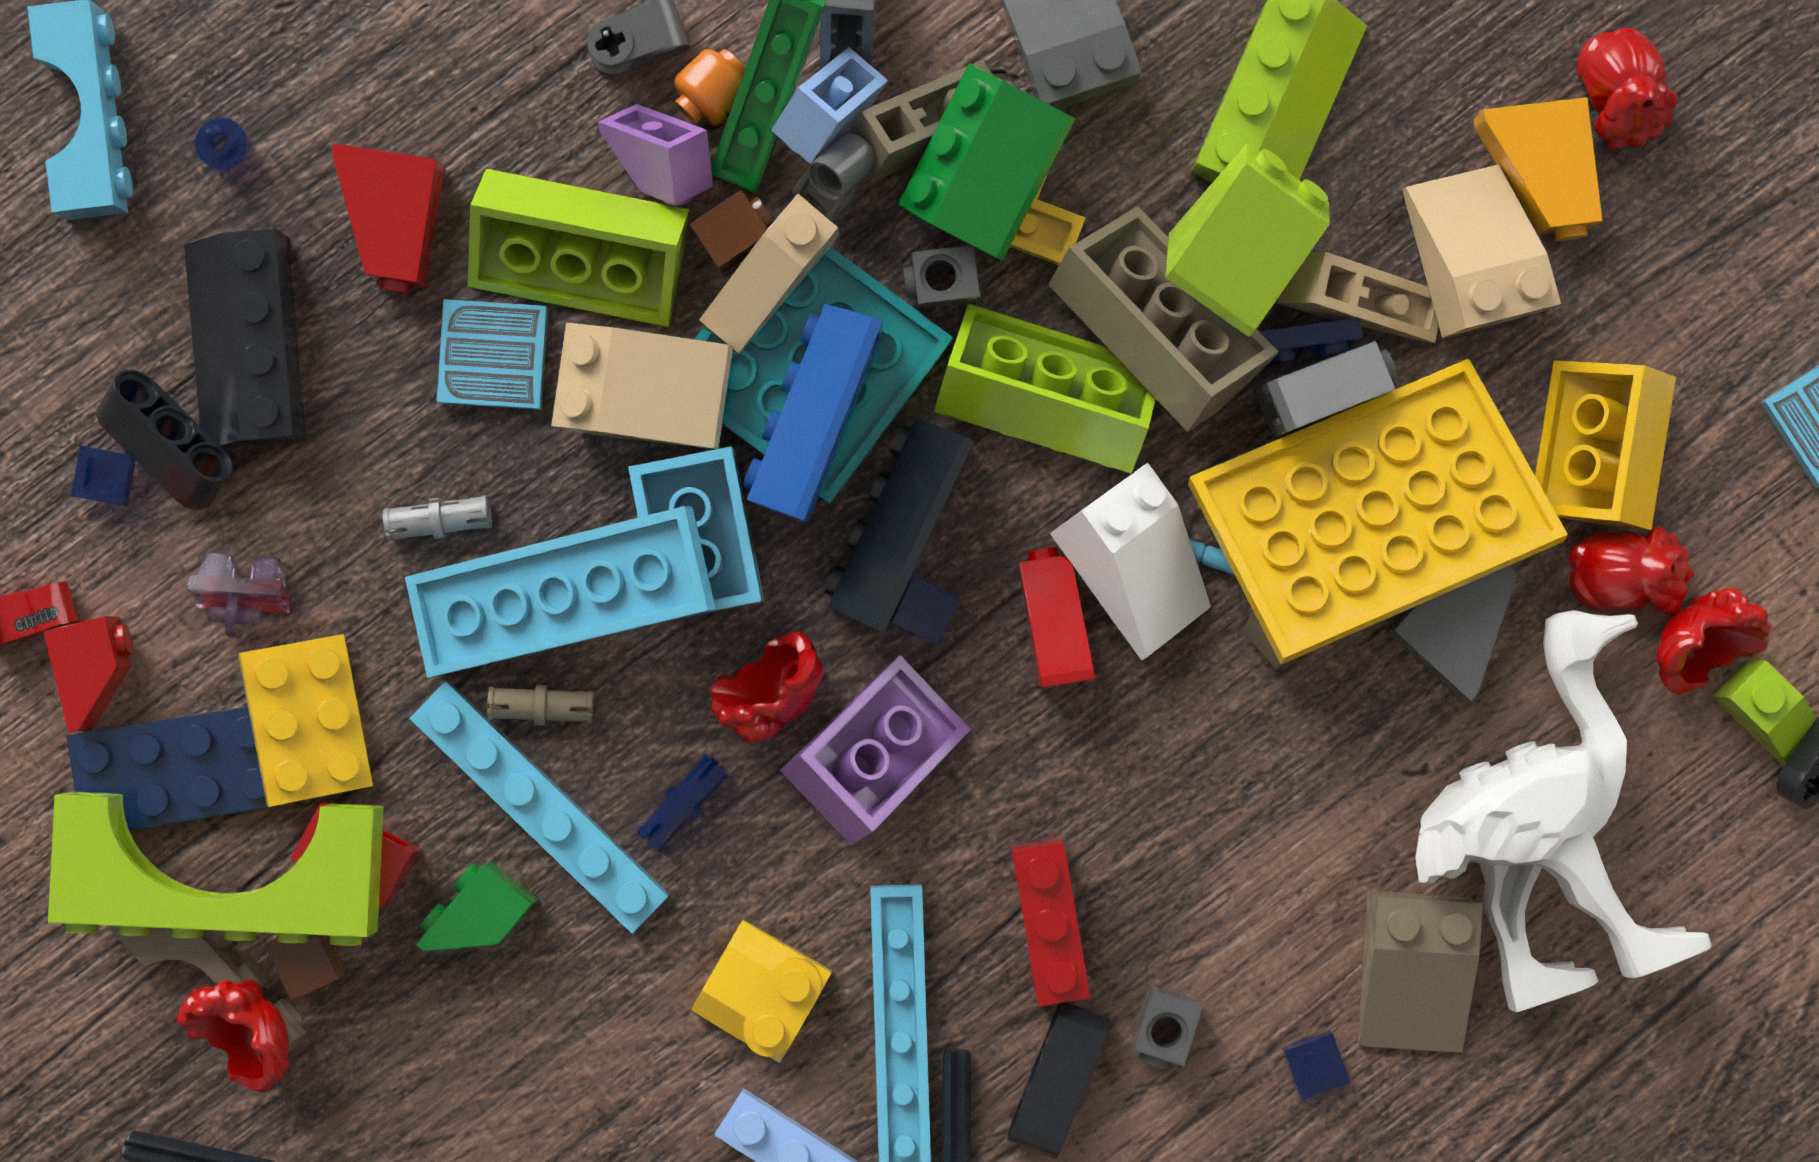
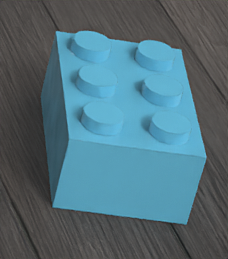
[628,447,765,621]

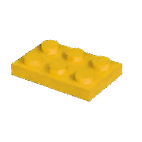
[238,634,373,807]

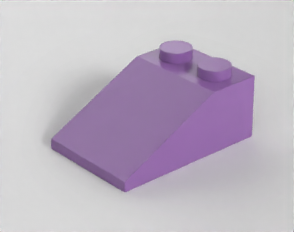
[780,655,971,845]

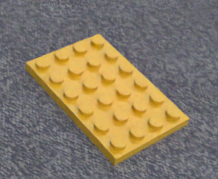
[1188,359,1568,665]

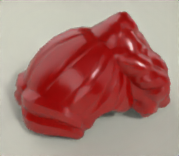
[1577,28,1678,150]
[1568,526,1694,616]
[1656,588,1771,695]
[709,631,824,743]
[177,979,290,1093]

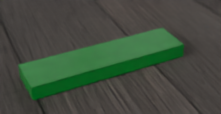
[711,0,827,193]

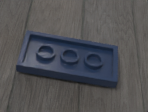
[66,706,290,830]

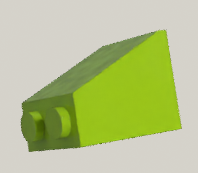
[1165,142,1330,337]

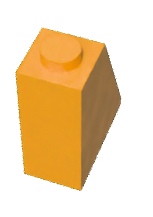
[1474,97,1602,241]

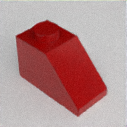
[43,616,134,733]

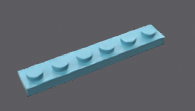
[409,681,670,934]
[870,884,931,1162]

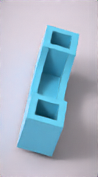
[27,0,133,220]

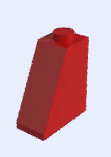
[332,143,445,295]
[1017,547,1095,688]

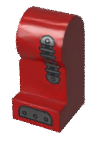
[0,581,79,648]

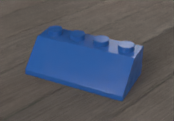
[743,304,884,525]

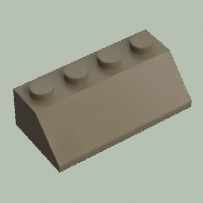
[1048,206,1278,432]

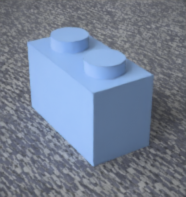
[771,47,888,164]

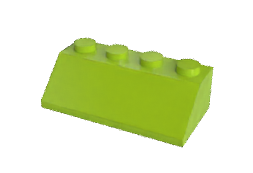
[1190,0,1367,183]
[468,169,689,327]
[934,303,1156,474]

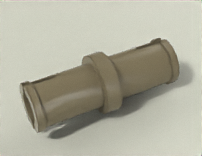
[487,685,594,726]

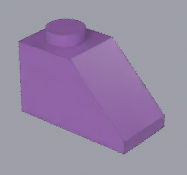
[598,104,713,206]

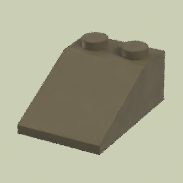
[1358,890,1483,1053]

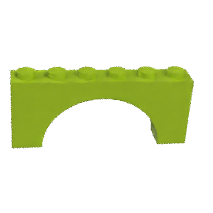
[48,792,384,946]

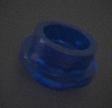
[195,118,248,170]

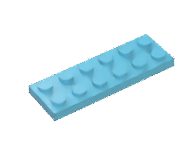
[405,506,716,678]

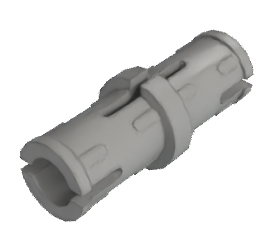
[383,495,492,541]

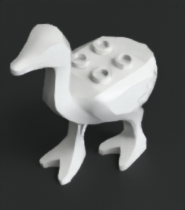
[1415,610,1712,1012]

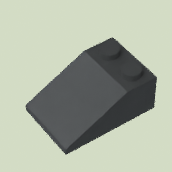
[1001,0,1142,110]

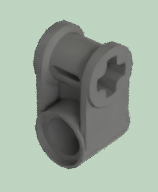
[587,0,691,76]
[792,132,876,224]

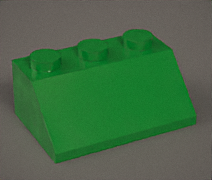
[898,63,1076,260]

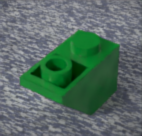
[416,860,538,951]

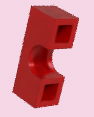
[1010,838,1090,1007]

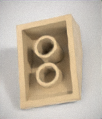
[1402,164,1561,338]
[551,323,733,449]

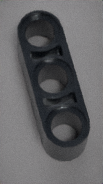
[96,370,233,510]
[1007,1002,1110,1159]

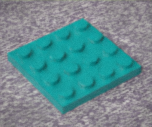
[694,247,953,504]

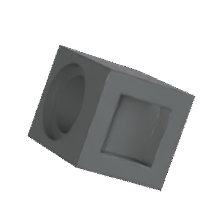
[903,245,980,310]
[1130,984,1203,1070]

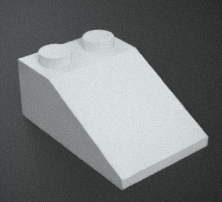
[1050,463,1211,660]

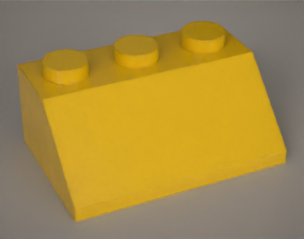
[1535,361,1676,530]

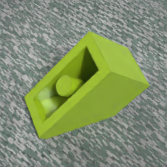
[1712,660,1817,766]

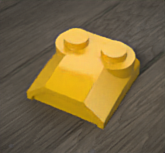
[691,920,832,1063]

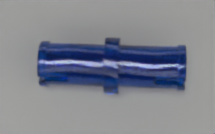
[637,753,730,852]

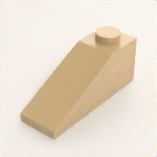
[699,194,840,354]
[1277,252,1439,343]

